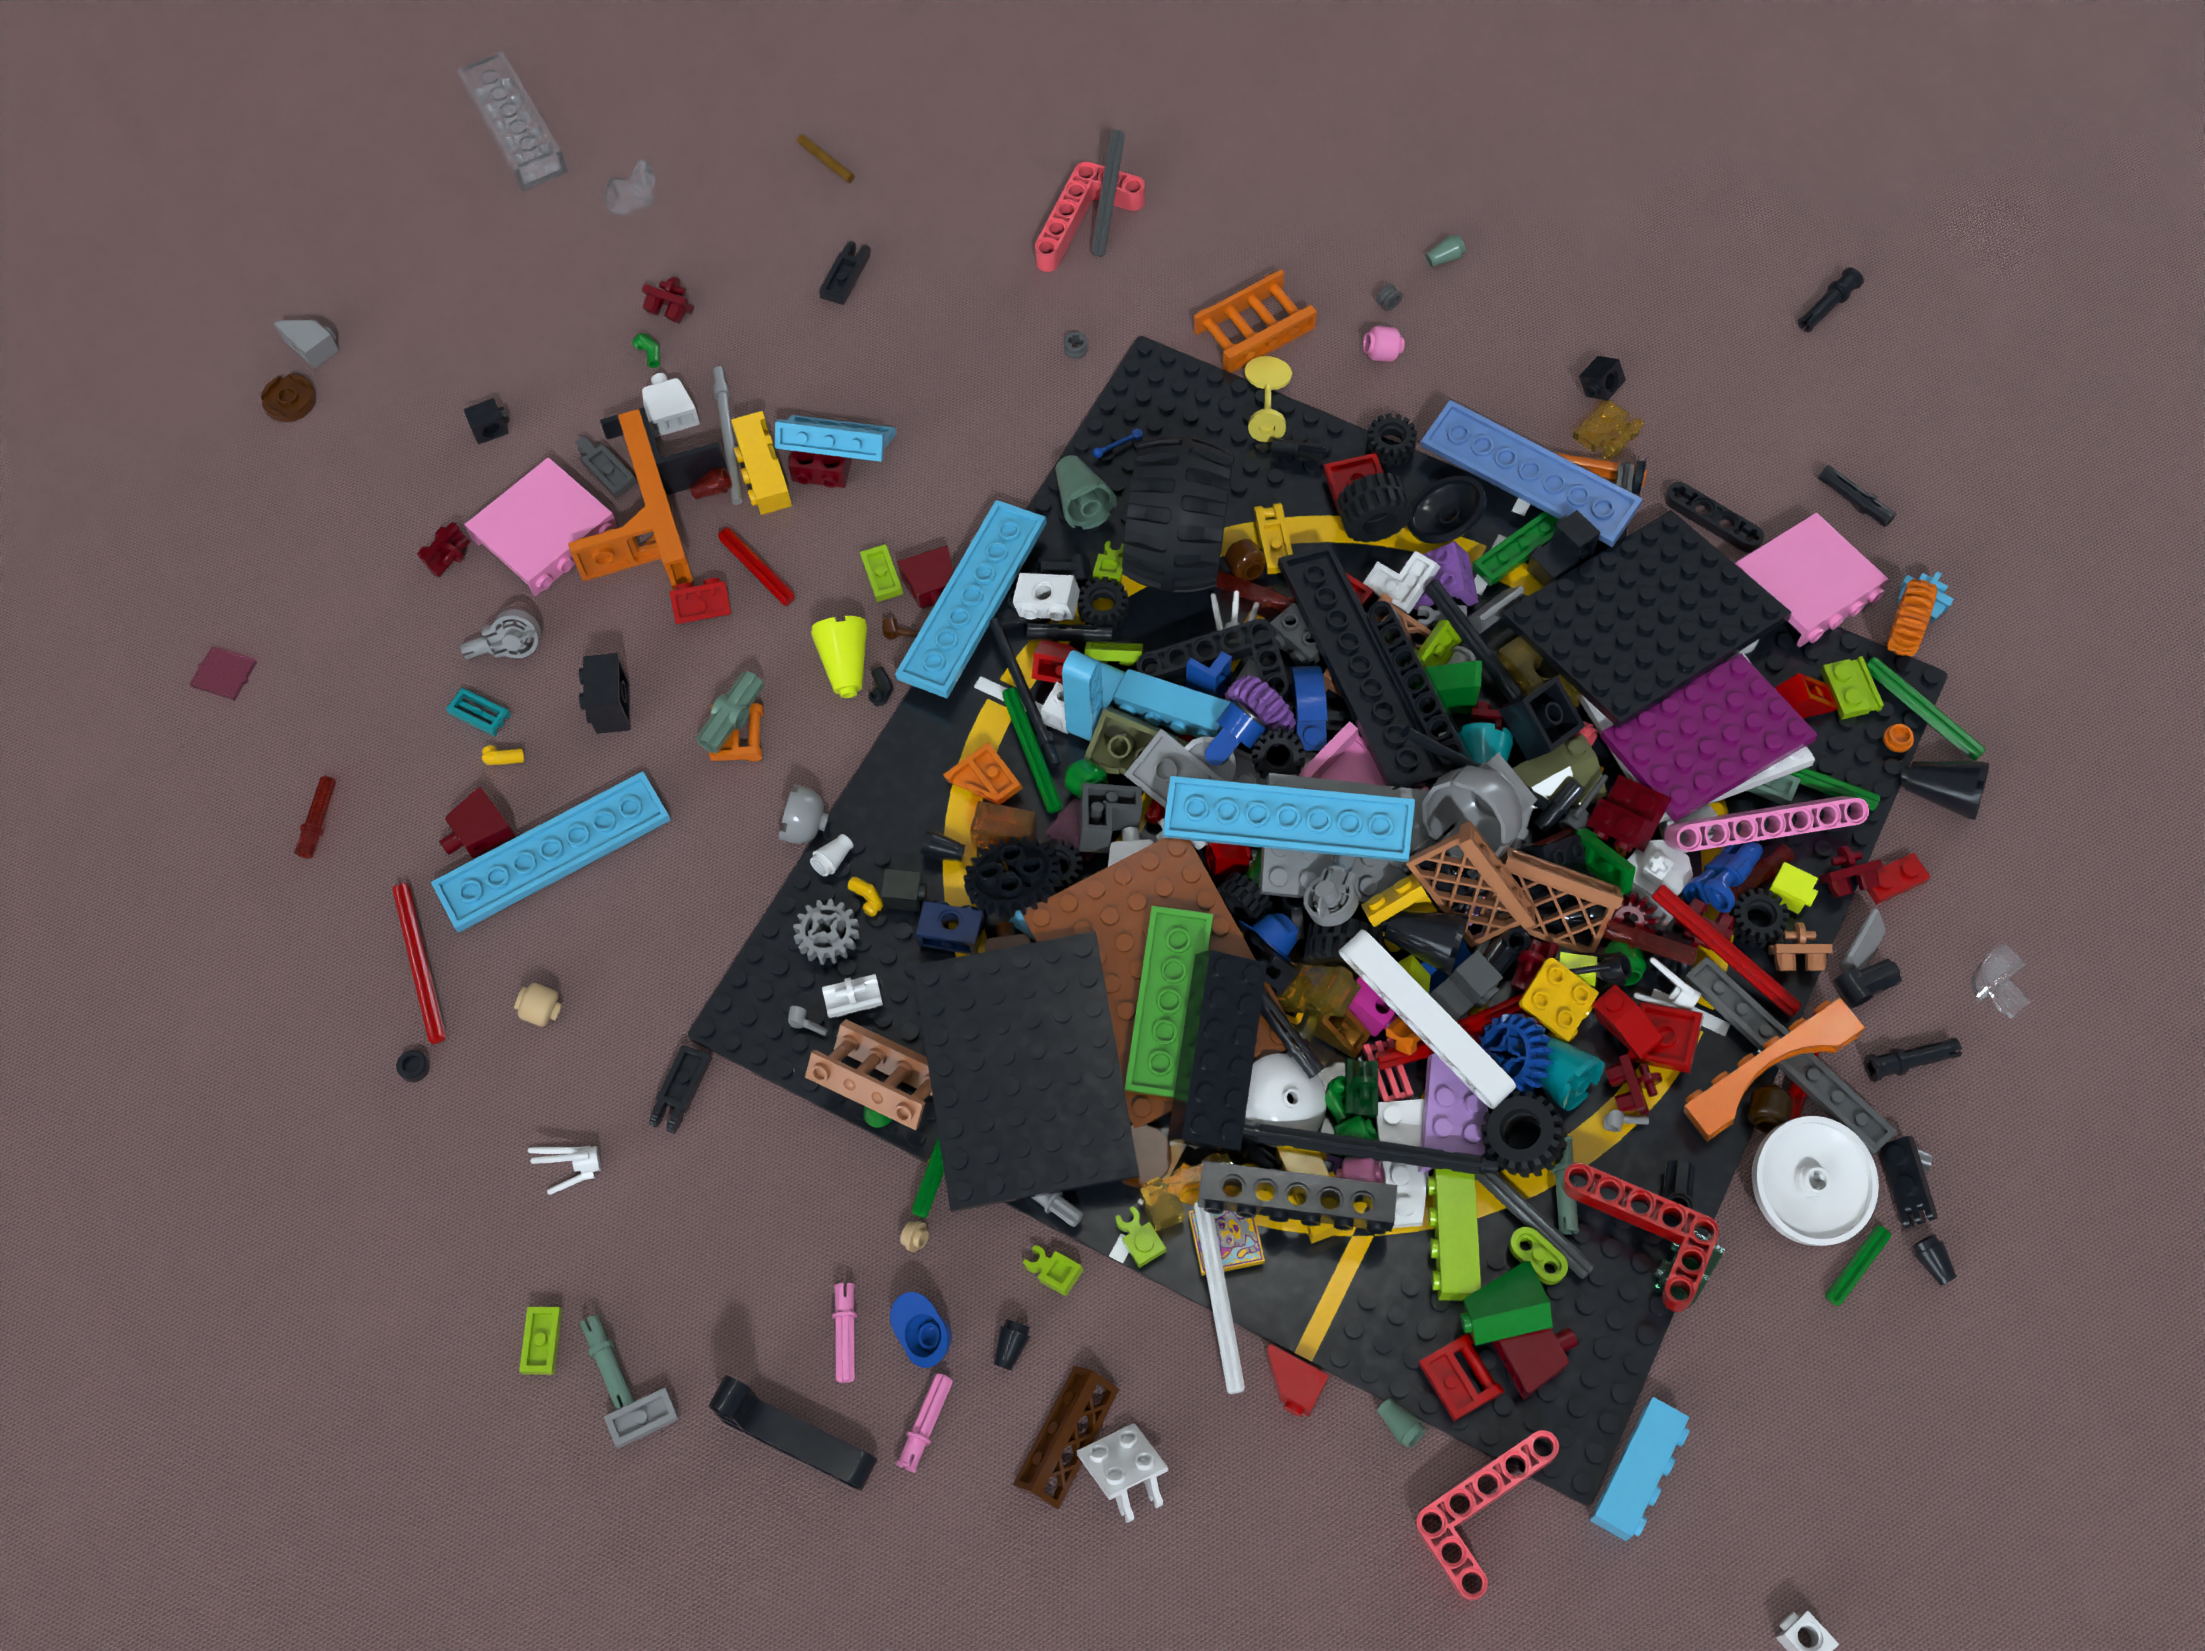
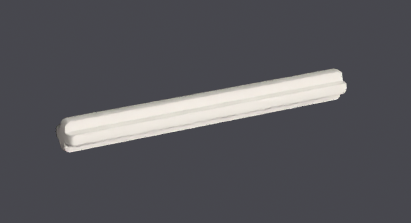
[1194,1201,1245,1394]

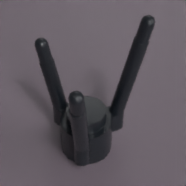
[1569,952,1632,996]

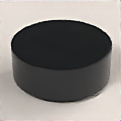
[396,1050,430,1082]

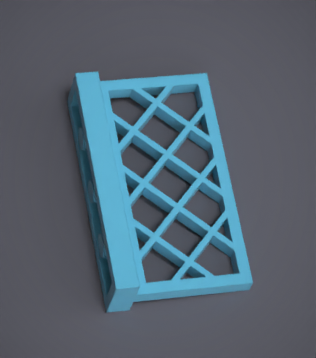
[775,415,896,462]

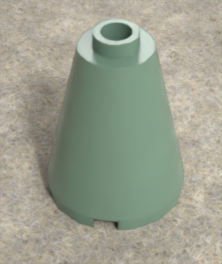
[1055,455,1117,529]

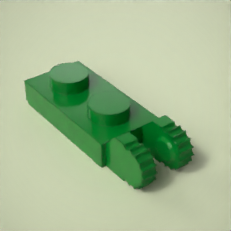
[1575,828,1636,895]

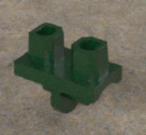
[1345,1058,1378,1118]

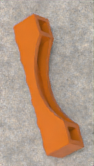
[1683,998,1865,1142]

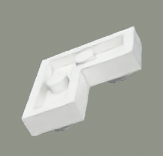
[1363,551,1440,614]

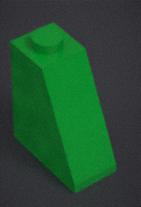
[1415,661,1482,714]
[1460,1261,1553,1345]

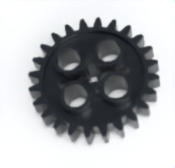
[963,836,1062,918]

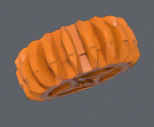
[1887,579,1937,657]

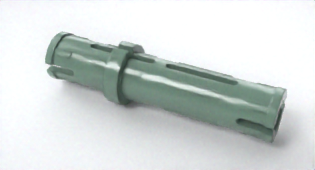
[1551,1136,1580,1235]
[579,1315,635,1411]

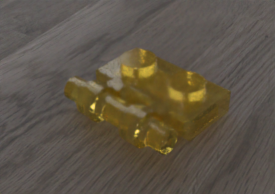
[1572,400,1644,460]

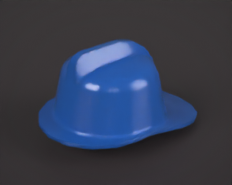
[1238,913,1299,962]
[890,1292,952,1368]

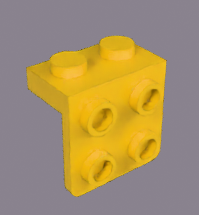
[1361,873,1437,952]
[1519,958,1599,1044]

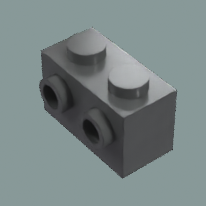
[1270,603,1324,666]

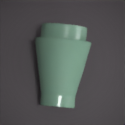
[1425,234,1466,267]
[1377,1398,1426,1448]

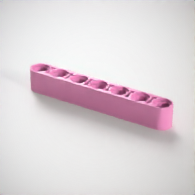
[1664,796,1869,852]

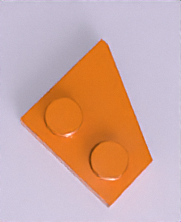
[943,742,1023,805]

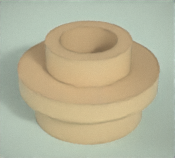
[900,1221,929,1253]

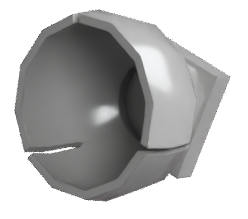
[1422,753,1537,860]

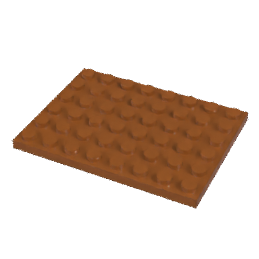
[1021,838,1297,1128]

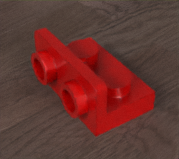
[669,578,732,625]

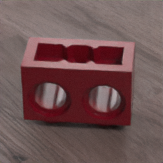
[788,451,852,488]

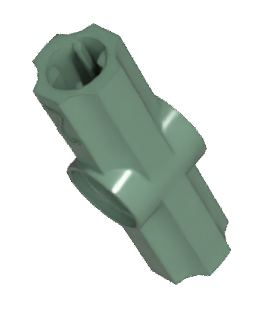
[695,671,765,753]

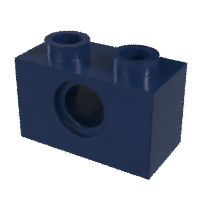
[916,900,985,955]

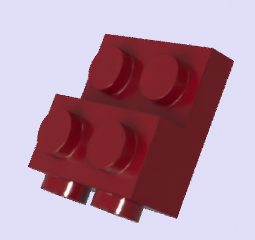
[1586,775,1671,852]

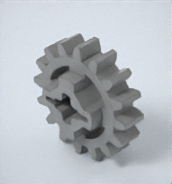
[793,899,860,965]

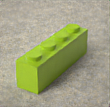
[1427,1169,1481,1301]

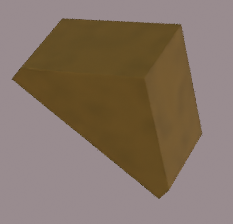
[1314,995,1371,1058]

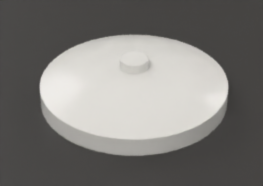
[1752,1116,1879,1246]

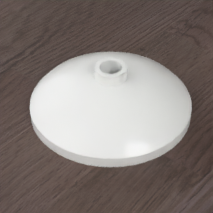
[1244,1053,1326,1148]

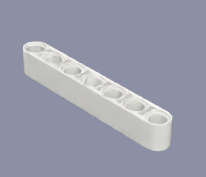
[1339,929,1516,1109]

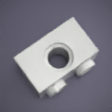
[1013,573,1080,621]

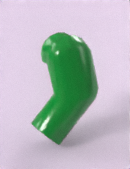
[632,333,660,368]
[1325,1076,1351,1124]

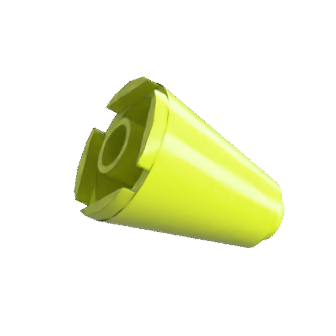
[811,616,867,698]

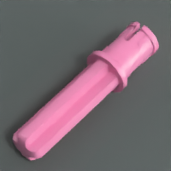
[832,1283,858,1383]
[896,1373,953,1473]

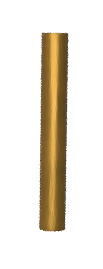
[797,134,855,183]

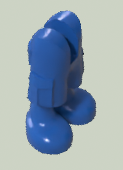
[1683,842,1763,913]

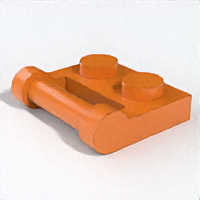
[709,703,764,762]

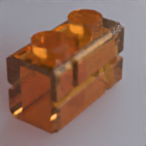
[970,801,1037,849]

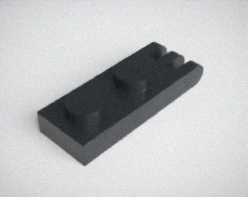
[1880,1136,1938,1228]

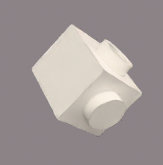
[1041,682,1069,734]

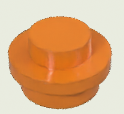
[1883,724,1914,753]

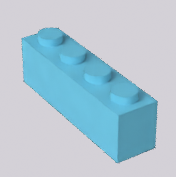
[1113,669,1230,738]
[1590,1397,1690,1541]

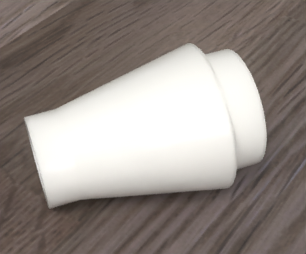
[810,834,853,876]

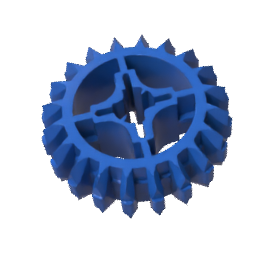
[1477,1013,1554,1098]

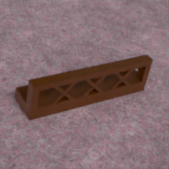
[1013,1366,1119,1510]

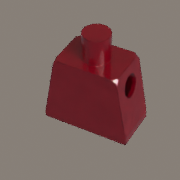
[897,545,953,609]
[438,787,516,858]
[1492,1327,1578,1400]

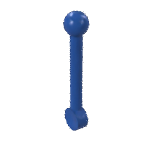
[1092,428,1143,458]

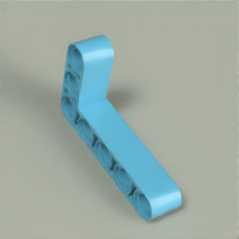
[1062,650,1126,741]

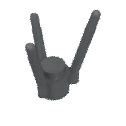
[1559,774,1608,835]

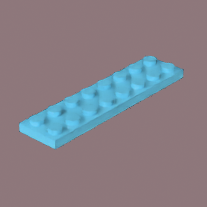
[895,500,1047,699]
[431,771,671,933]
[1163,776,1415,862]

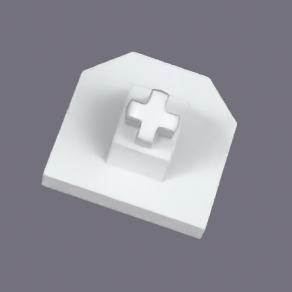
[1627,839,1693,896]

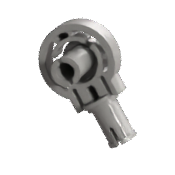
[460,609,541,660]
[1304,855,1359,927]

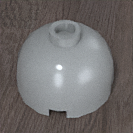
[778,784,829,844]

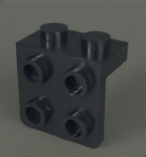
[1515,834,1590,907]

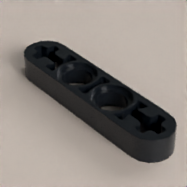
[1665,482,1764,553]

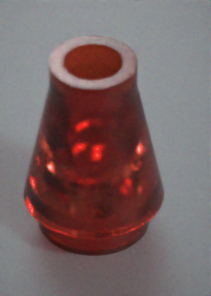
[690,467,732,500]

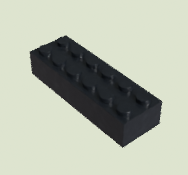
[1167,950,1267,1152]

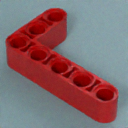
[1562,1163,1720,1312]

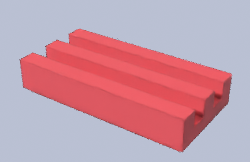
[1362,1038,1414,1102]

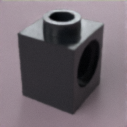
[1579,356,1626,401]
[463,398,510,445]

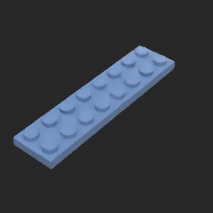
[1421,400,1643,547]

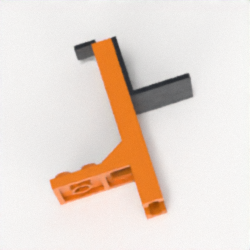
[568,407,728,590]

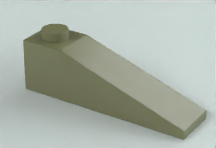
[1084,706,1189,775]
[1512,734,1608,811]

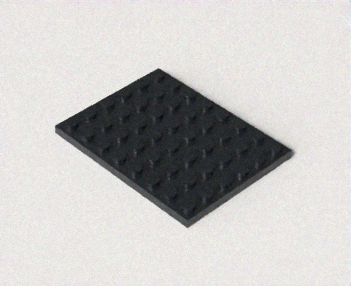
[1501,510,1792,728]
[913,931,1140,1212]

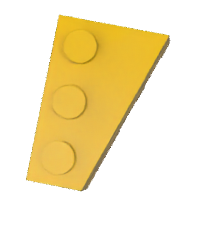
[731,411,792,515]

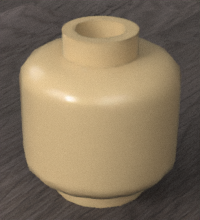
[514,983,563,1027]

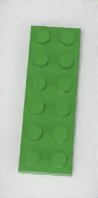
[1125,906,1213,1098]

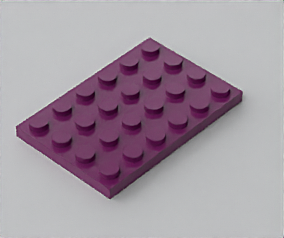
[1600,653,1818,822]

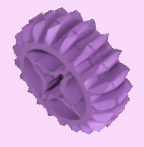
[1224,675,1296,747]

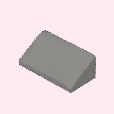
[1468,586,1524,634]
[1840,908,1886,971]

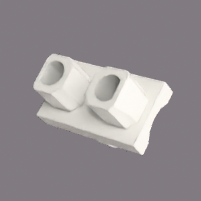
[822,974,883,1018]

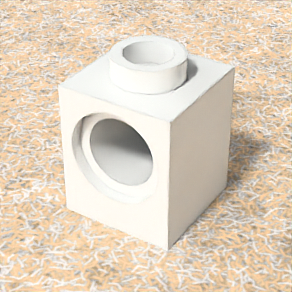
[1776,1611,1839,1651]

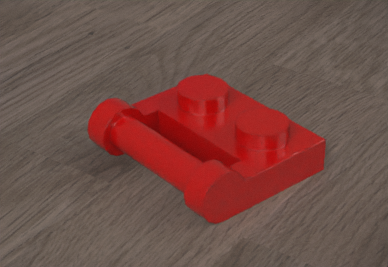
[1418,1333,1505,1421]

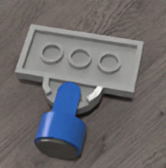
[1124,701,1266,809]

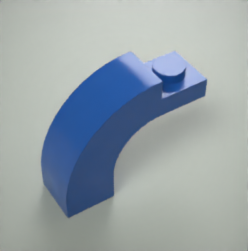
[1289,666,1327,751]

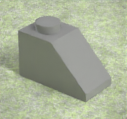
[274,320,339,369]

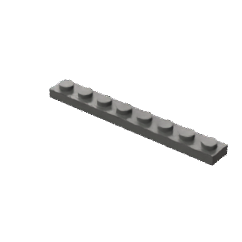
[1684,956,1898,1156]

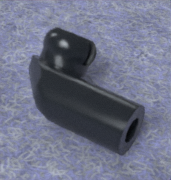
[868,666,894,706]

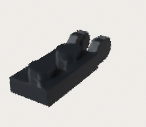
[819,241,871,305]
[649,1045,712,1134]

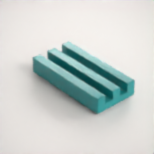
[446,687,511,737]

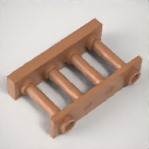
[805,1019,933,1130]

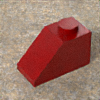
[1031,640,1079,684]
[1774,673,1838,718]
[1205,842,1253,883]
[1592,984,1663,1060]
[1266,1344,1329,1417]

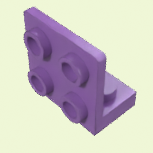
[1405,541,1479,611]

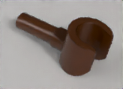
[882,618,919,640]

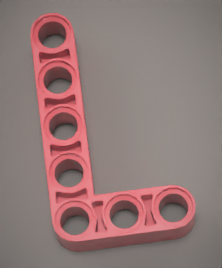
[1035,161,1145,272]
[1416,1430,1559,1601]

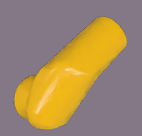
[481,745,524,766]
[848,877,883,917]

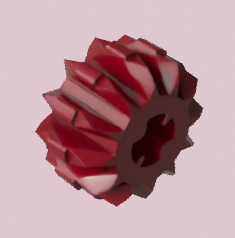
[1608,892,1660,943]

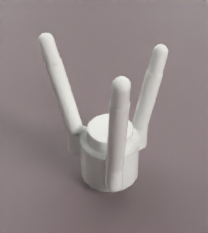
[1211,590,1259,649]
[1633,957,1702,1011]
[528,1145,601,1195]

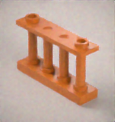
[1194,269,1317,373]

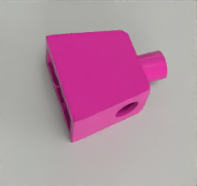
[1341,976,1399,1037]

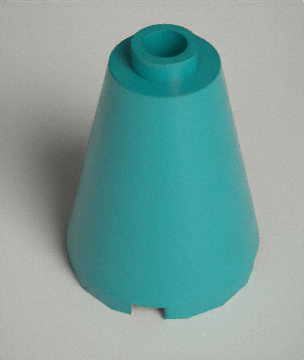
[1459,723,1513,765]
[1541,1033,1605,1111]

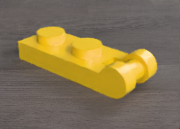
[1253,503,1293,575]

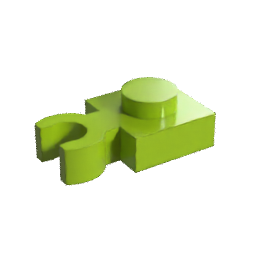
[1093,541,1124,585]
[1115,1206,1166,1268]
[1023,1245,1084,1297]

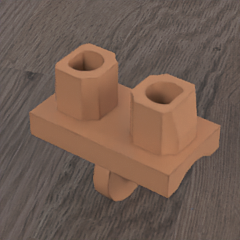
[1768,922,1832,971]

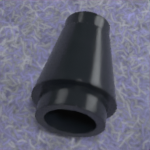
[920,830,966,862]
[1912,1234,1957,1285]
[994,1319,1030,1371]

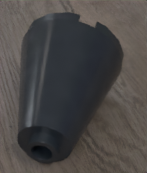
[1901,761,1990,820]
[1380,910,1469,976]

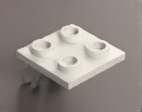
[1077,1423,1168,1523]

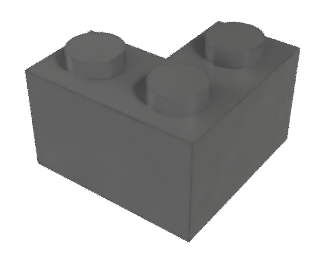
[1079,783,1142,853]
[1429,950,1503,1021]

